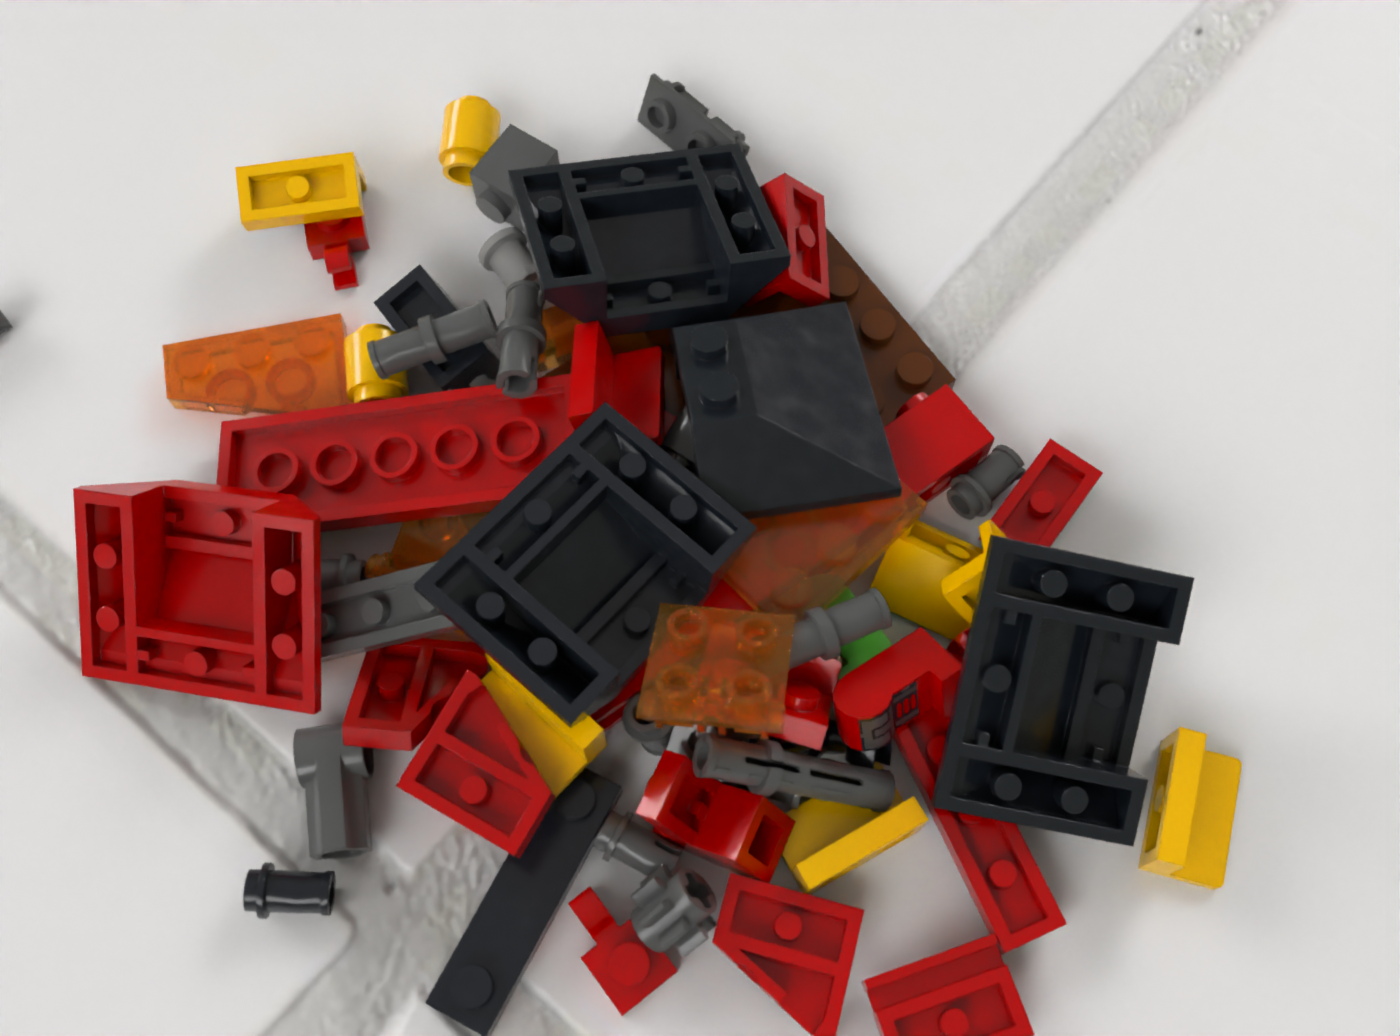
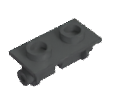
[637,73,750,157]

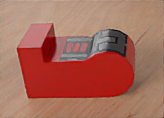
[833,627,962,751]

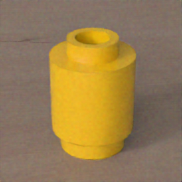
[439,95,501,186]
[344,323,409,403]

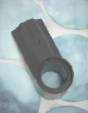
[293,722,374,860]

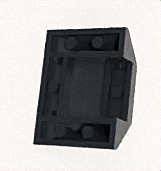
[508,143,791,337]
[668,302,902,520]
[413,402,757,728]
[931,535,1194,847]

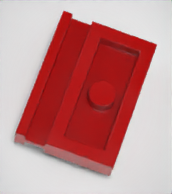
[861,933,1035,1036]

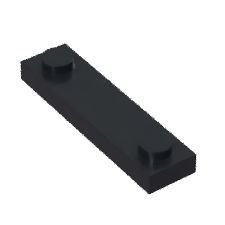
[425,767,623,1036]

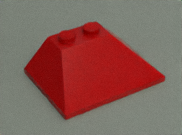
[73,480,321,715]

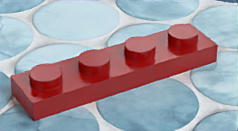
[894,708,1067,955]

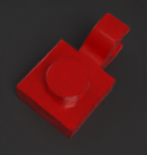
[304,216,370,291]
[568,887,678,1016]

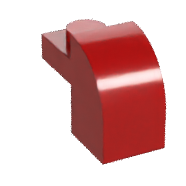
[635,750,795,883]

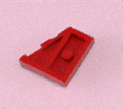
[342,638,492,751]
[396,669,556,859]
[712,873,864,1036]

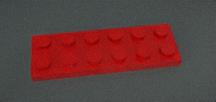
[216,374,575,532]

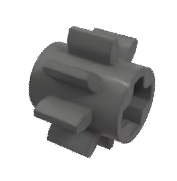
[631,864,717,958]

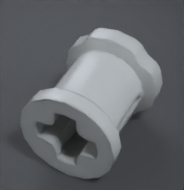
[478,227,541,292]

